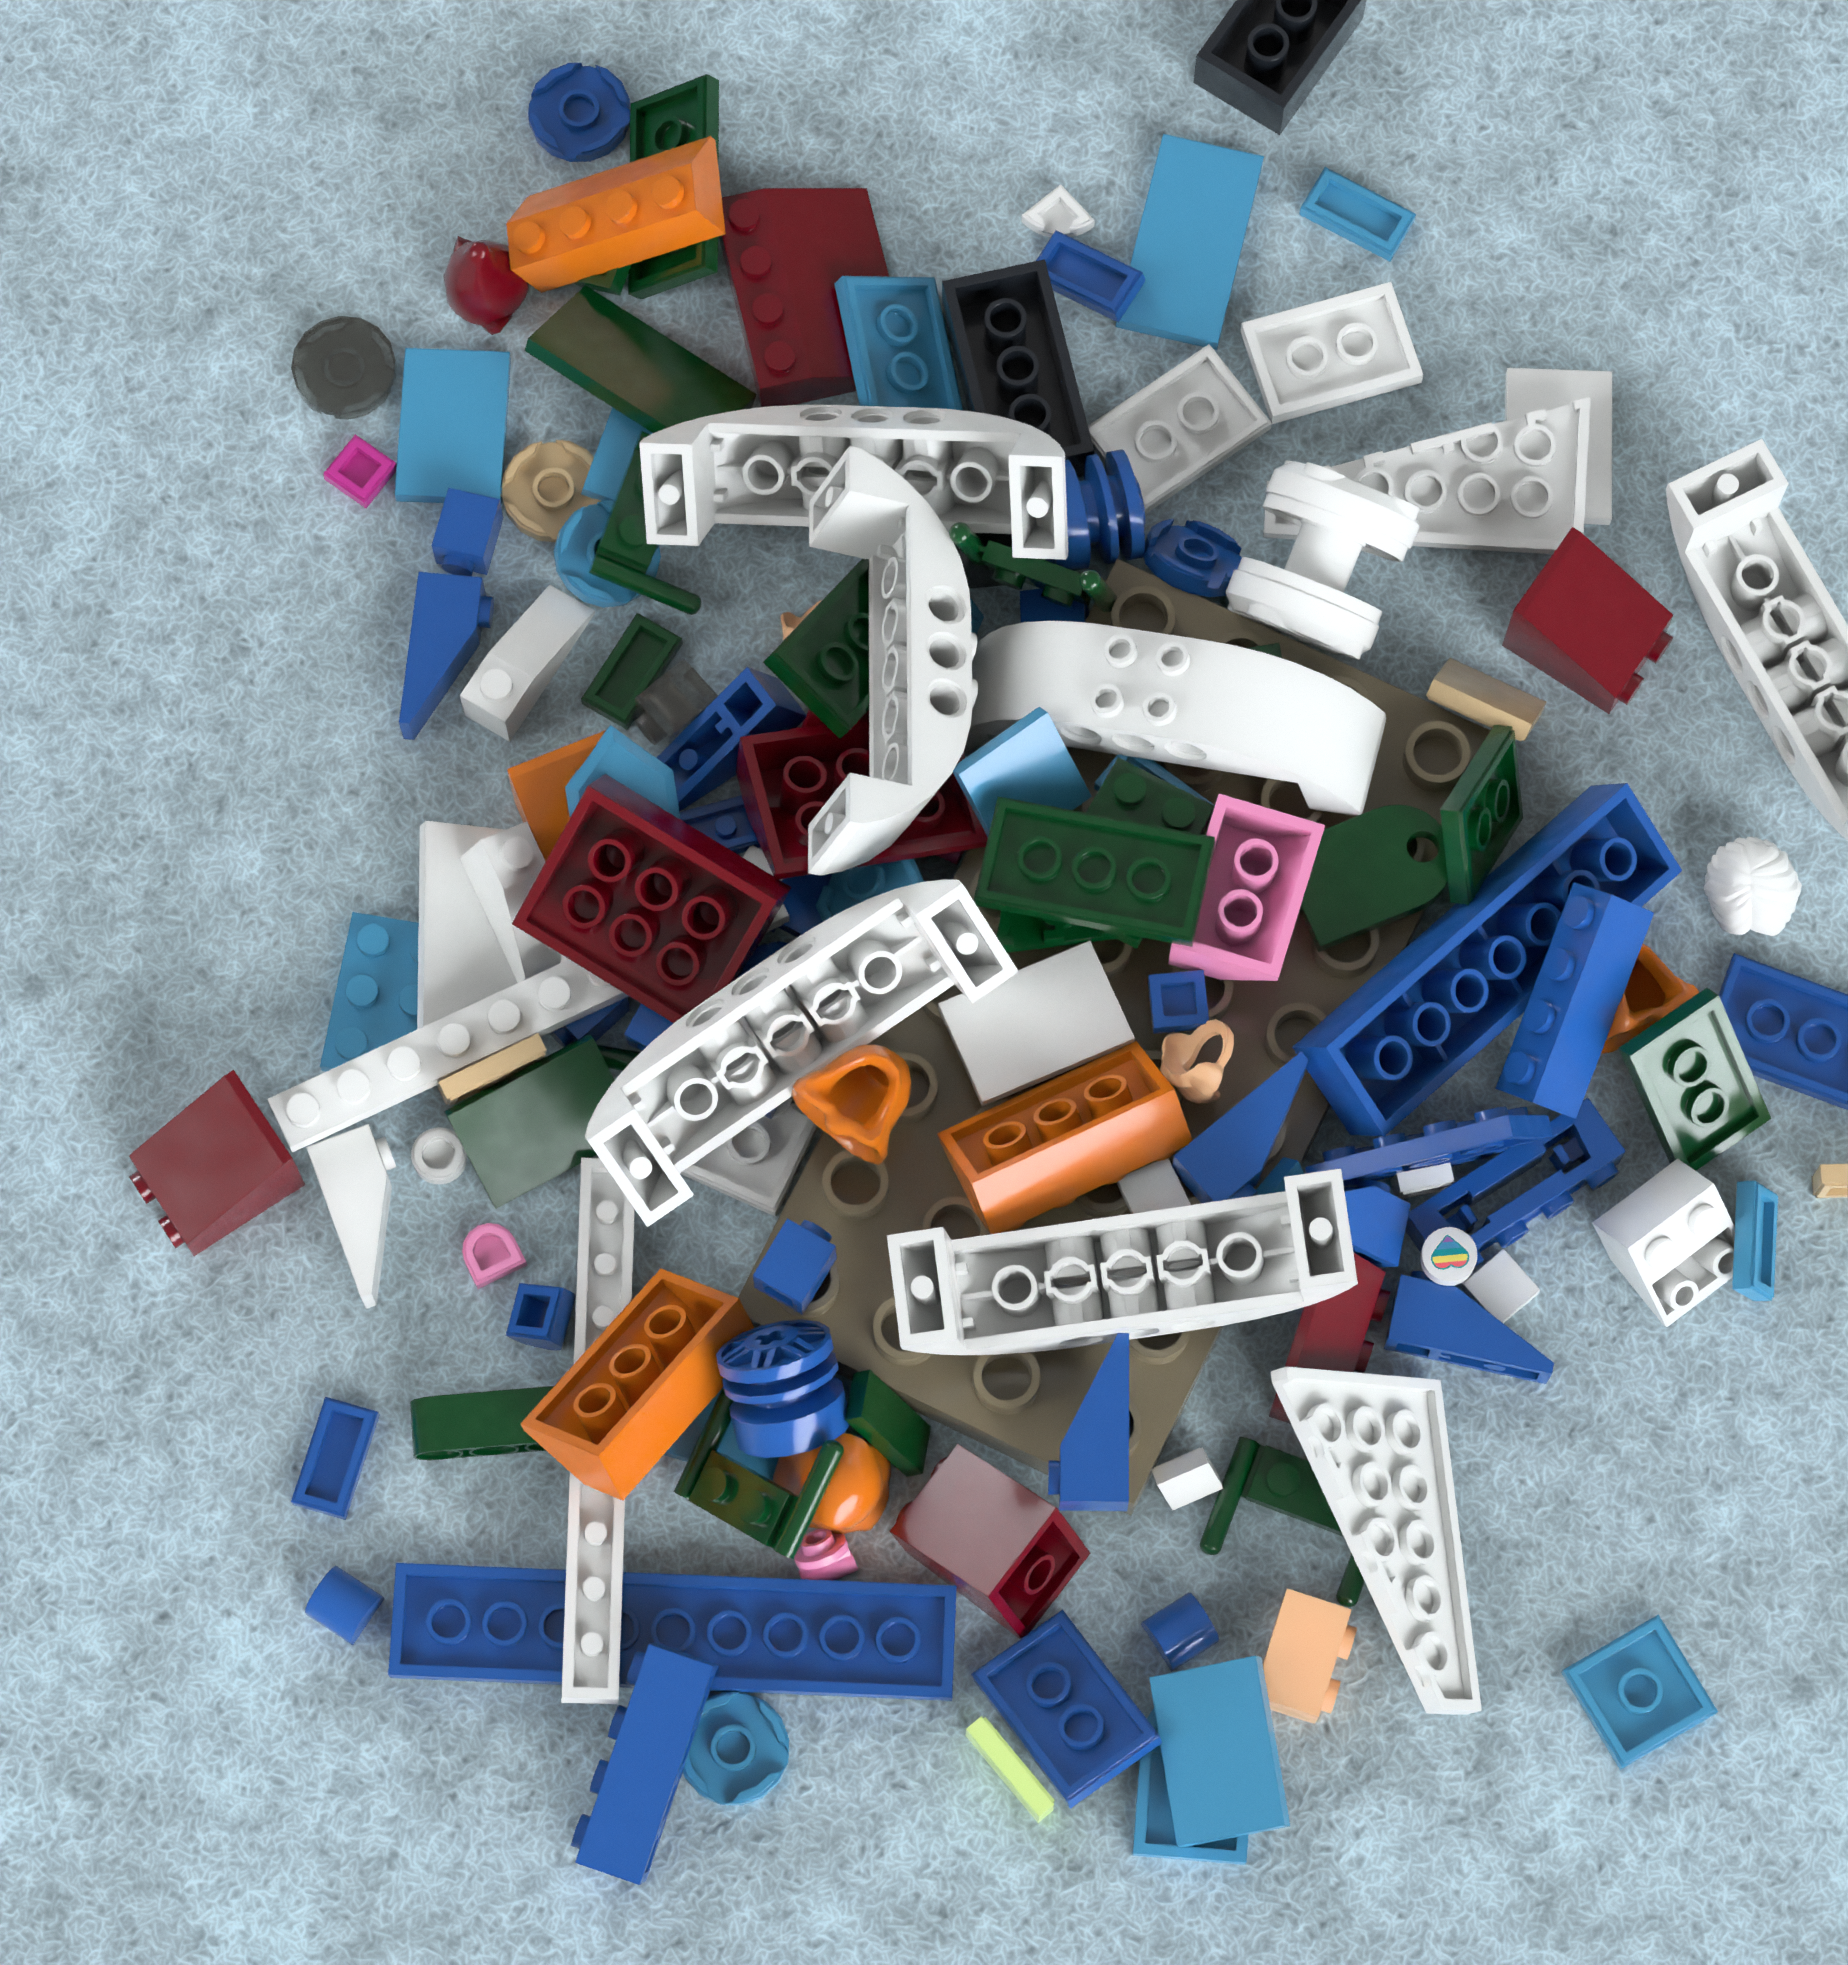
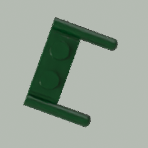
[588,431,702,615]
[949,522,1117,612]
[674,1388,844,1559]
[1199,1437,1365,1607]

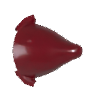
[443,236,529,335]

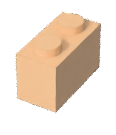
[1263,1588,1357,1724]

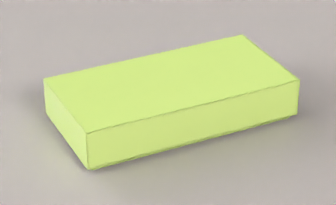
[966,1716,1055,1823]

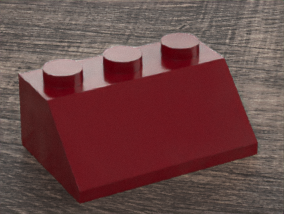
[1269,1253,1391,1424]

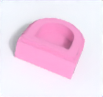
[462,1223,527,1289]

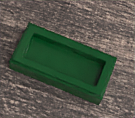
[581,613,683,730]
[845,1369,931,1477]

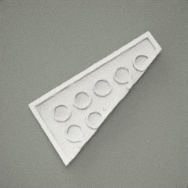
[1263,396,1591,554]

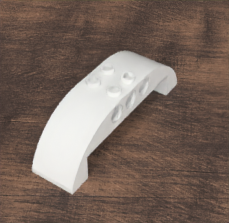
[639,405,1068,560]
[1666,439,1848,840]
[808,446,978,876]
[964,621,1387,816]
[585,879,1019,1227]
[887,1169,1358,1355]

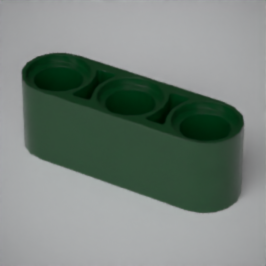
[410,1386,554,1461]

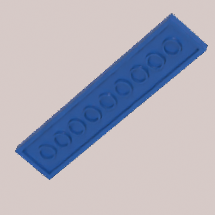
[388,1563,957,1701]

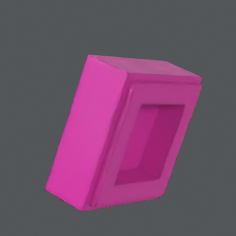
[323,434,397,508]

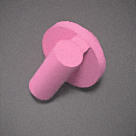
[794,1529,858,1581]

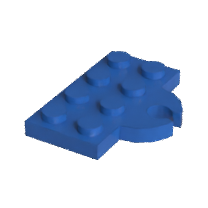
[1305,1106,1553,1187]

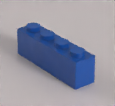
[1495,882,1654,1119]
[571,1643,719,1885]

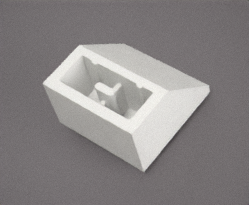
[1592,1159,1735,1327]

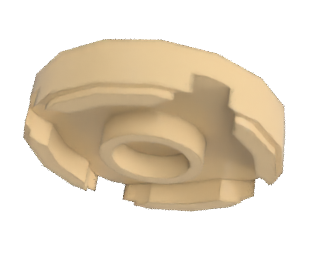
[502,440,601,542]

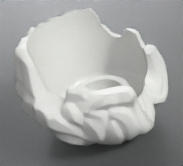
[1704,837,1802,936]

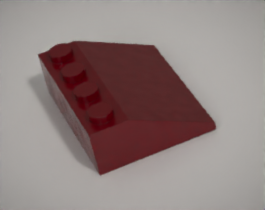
[718,188,889,407]
[736,718,988,880]
[512,774,792,1023]

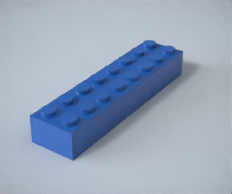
[1292,783,1682,1136]

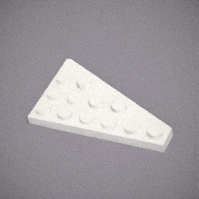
[1271,1367,1482,1714]

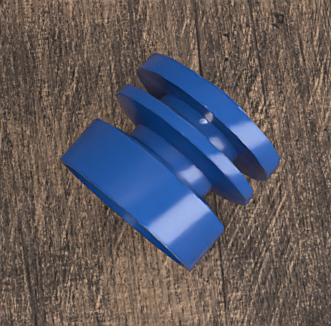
[1045,449,1145,571]
[716,1319,850,1458]

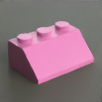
[1168,794,1325,981]

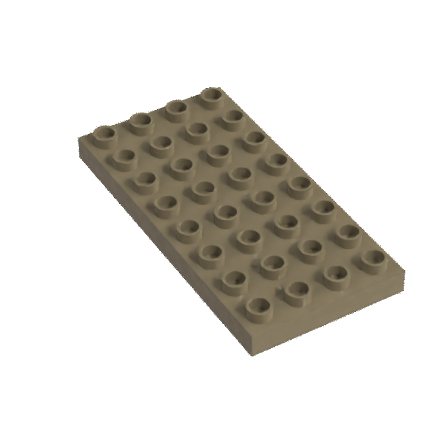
[738,559,1491,1516]

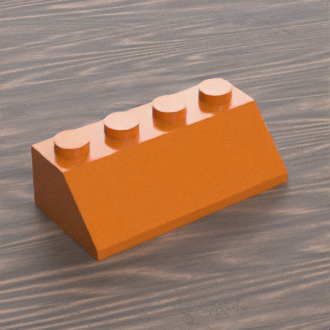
[506,136,726,293]
[937,1041,1193,1234]
[520,1268,754,1501]

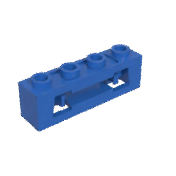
[1405,1098,1626,1268]

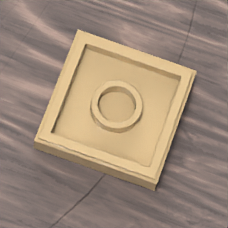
[1426,658,1546,741]
[438,1033,547,1106]

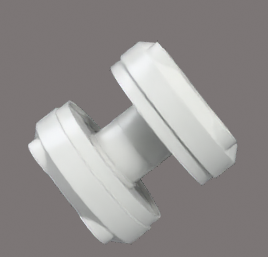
[1225,460,1420,660]

